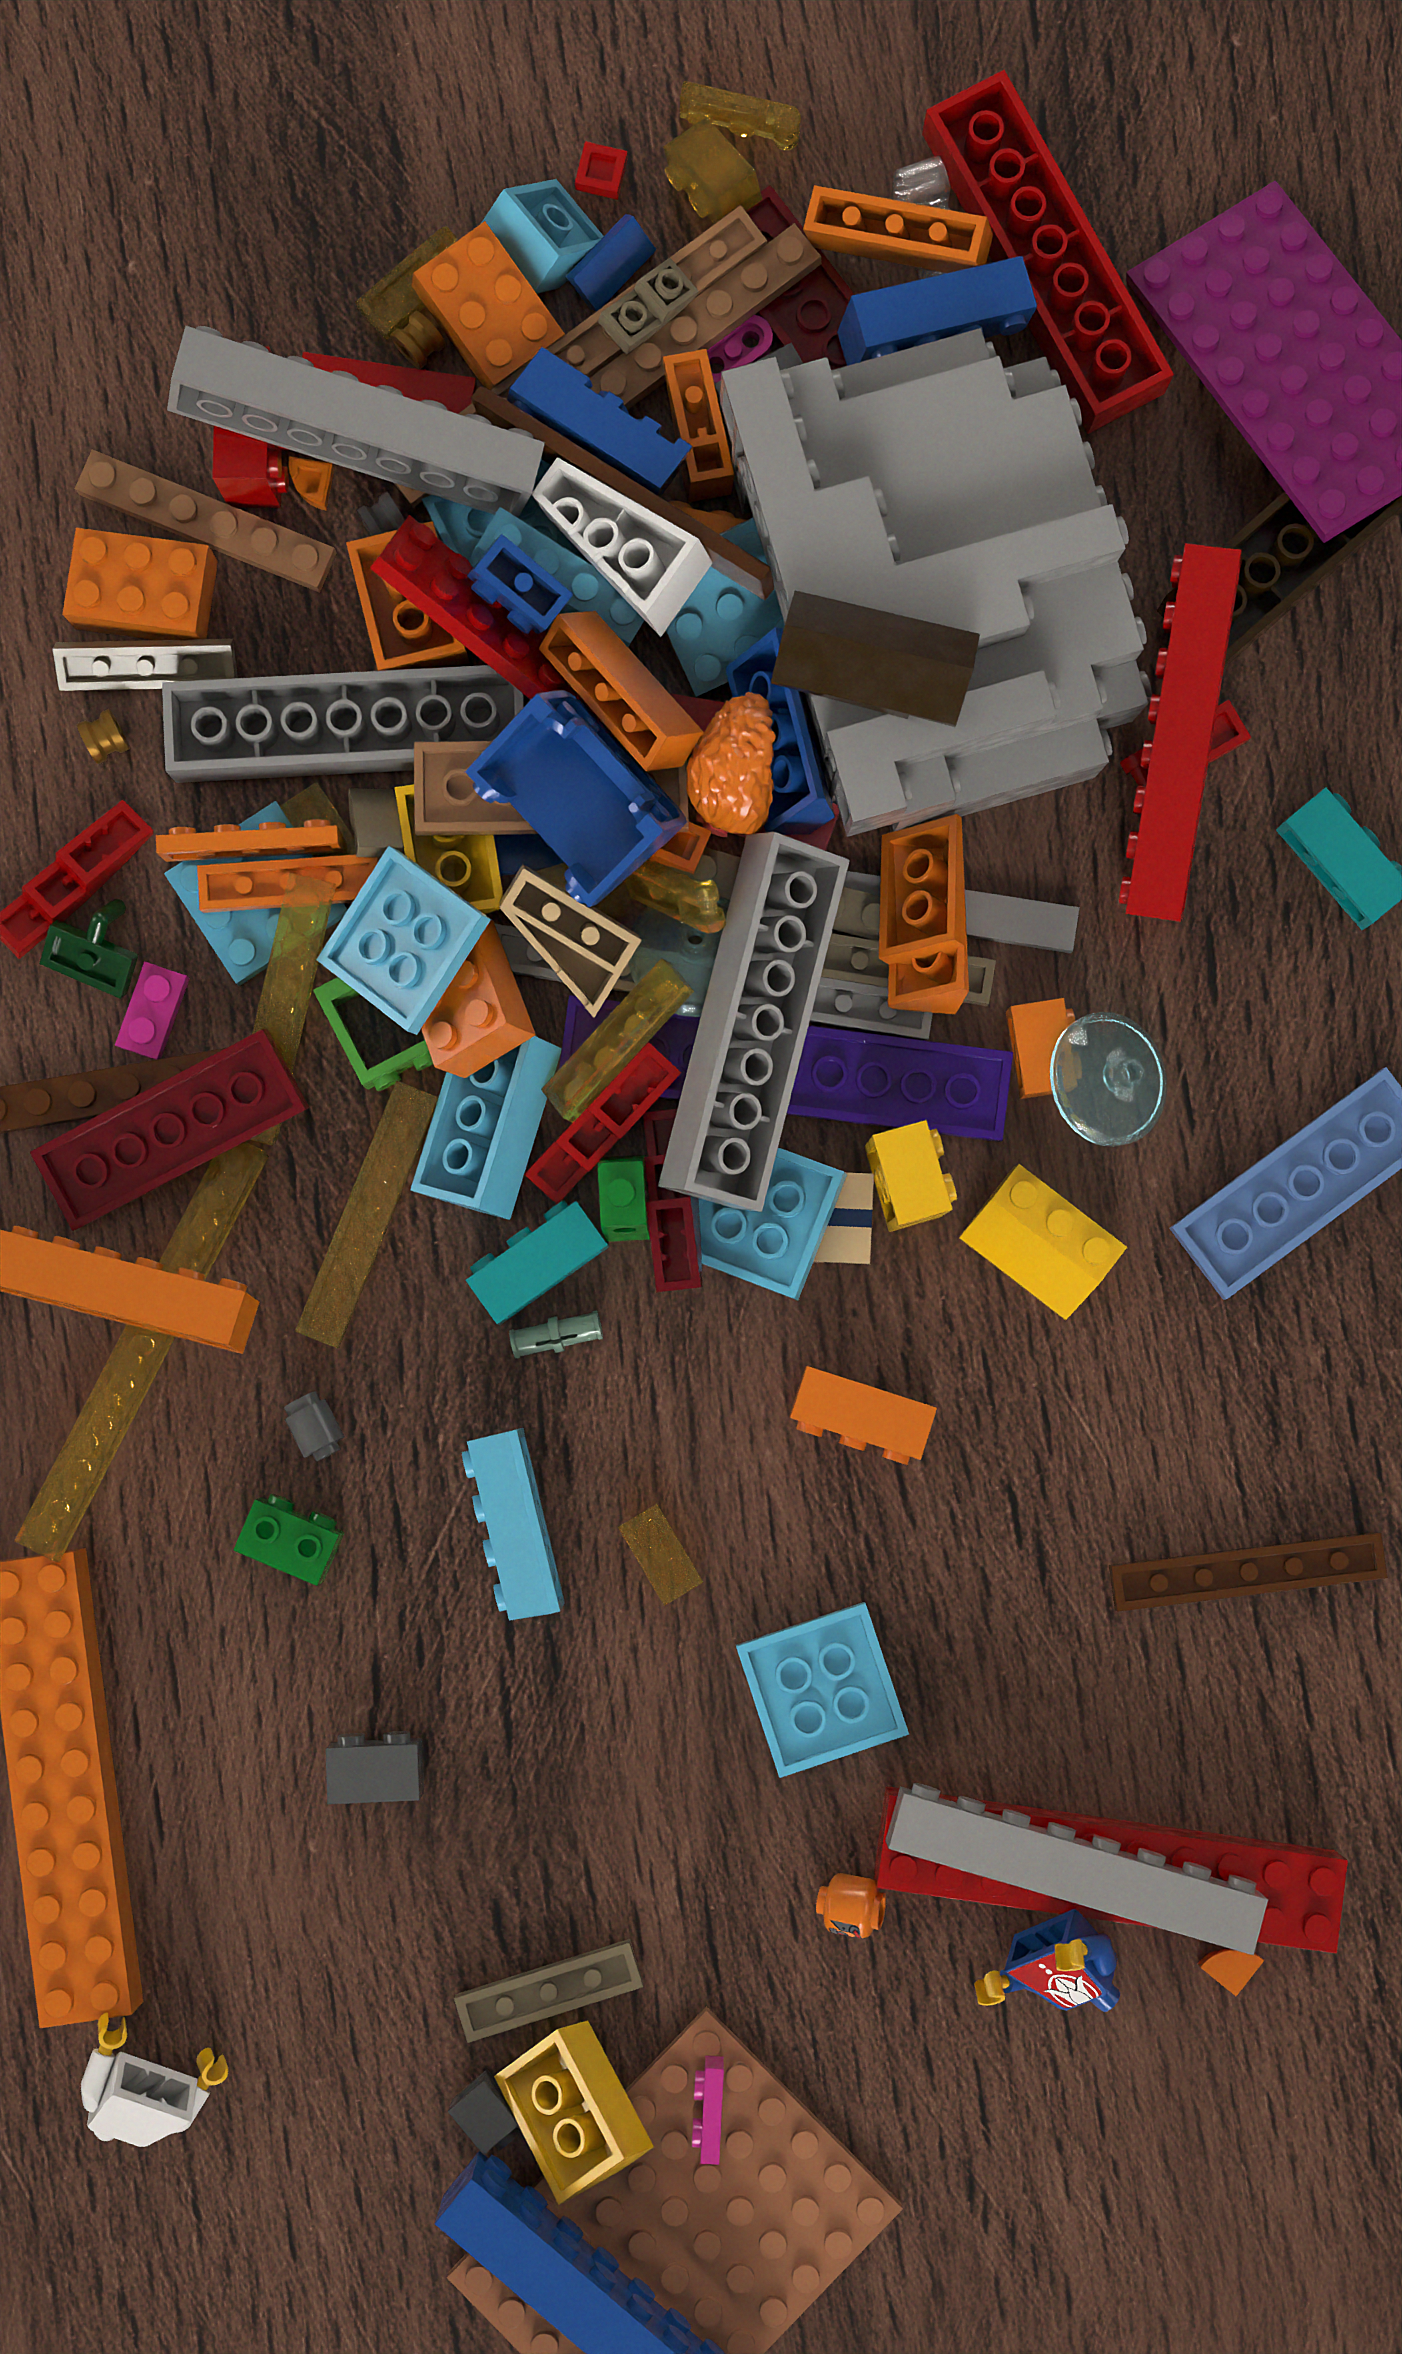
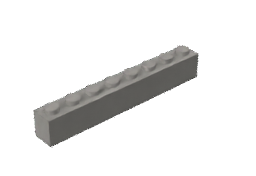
[885,1783,1268,1955]

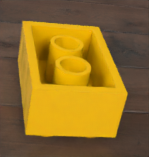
[864,1120,957,1232]

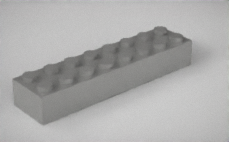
[167,326,545,518]
[162,665,526,783]
[658,832,850,1212]

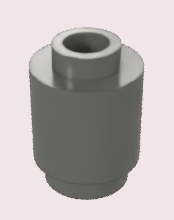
[284,1391,345,1462]

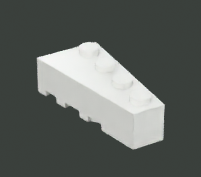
[531,457,712,637]

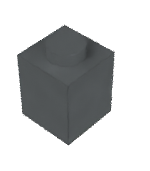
[448,2069,520,2155]

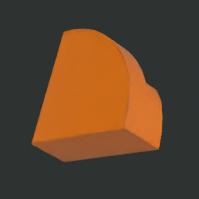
[289,456,334,511]
[1197,1948,1264,1996]

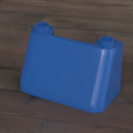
[465,690,687,907]

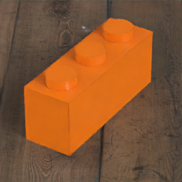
[789,1366,937,1465]

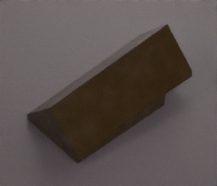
[771,590,980,727]

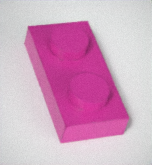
[115,961,190,1060]
[692,2056,724,2165]

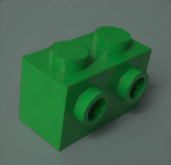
[233,1493,345,1586]

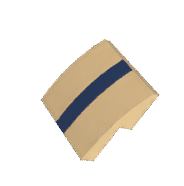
[813,1172,874,1264]

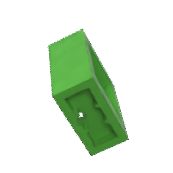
[313,977,433,1091]

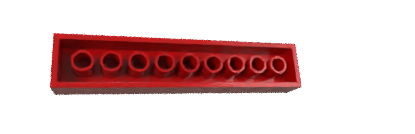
[873,1786,1348,1954]

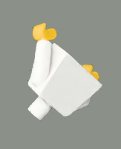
[81,2013,228,2147]

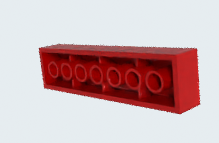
[922,70,1174,434]
[1119,543,1242,922]

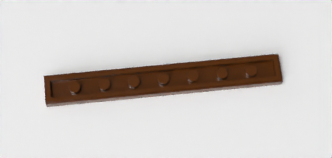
[471,386,775,601]

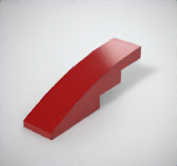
[0,800,154,959]
[524,1042,682,1204]

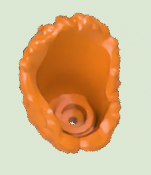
[686,692,776,834]

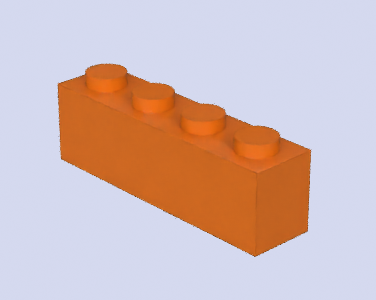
[803,185,993,273]
[539,611,703,772]

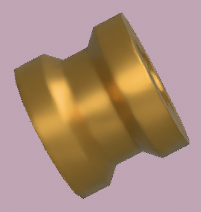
[390,311,446,369]
[77,709,130,764]

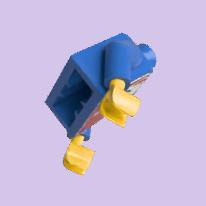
[974,1909,1120,2012]

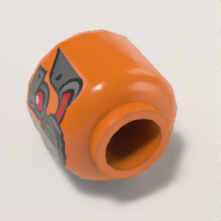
[816,1873,886,1939]

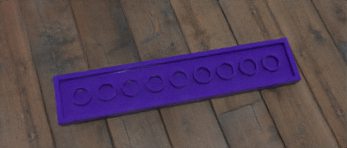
[557,995,1013,1142]

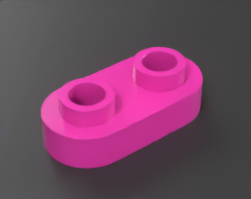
[707,315,773,384]

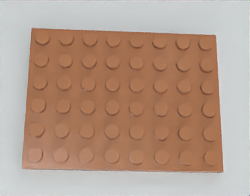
[447,2006,903,2354]

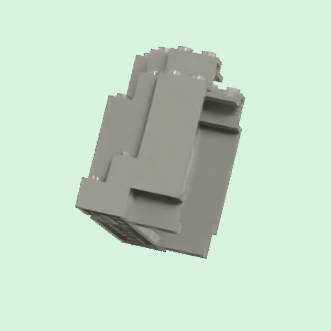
[720,328,1151,837]

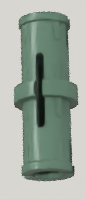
[509,1310,603,1359]

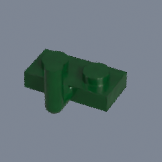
[39,899,139,999]

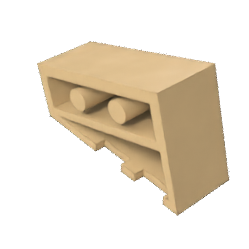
[499,864,642,1017]

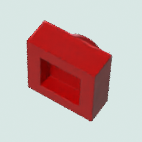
[575,141,628,200]

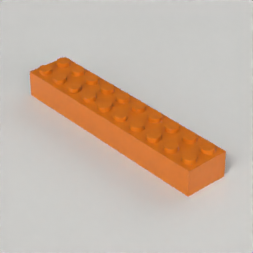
[0,1548,144,2028]

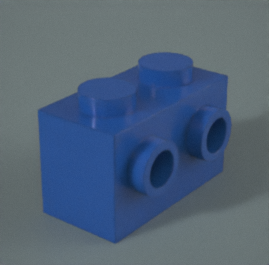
[467,534,573,635]

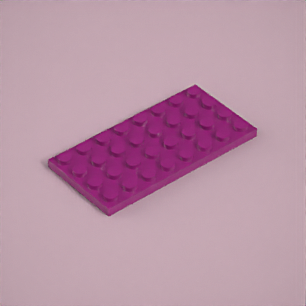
[1126,180,1402,543]

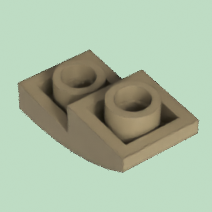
[598,258,699,355]
[348,788,403,858]

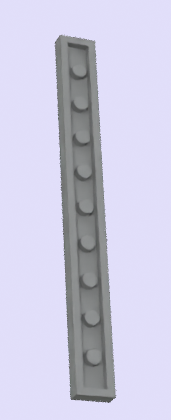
[495,924,933,1041]

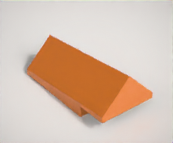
[879,814,969,1014]

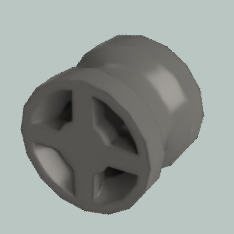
[356,491,405,536]

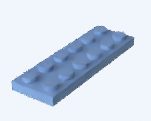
[1169,1067,1402,1300]

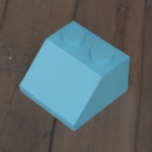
[481,179,604,294]

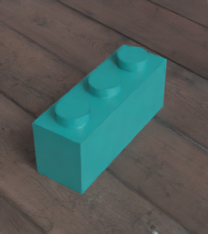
[1276,787,1402,930]
[466,1200,609,1325]

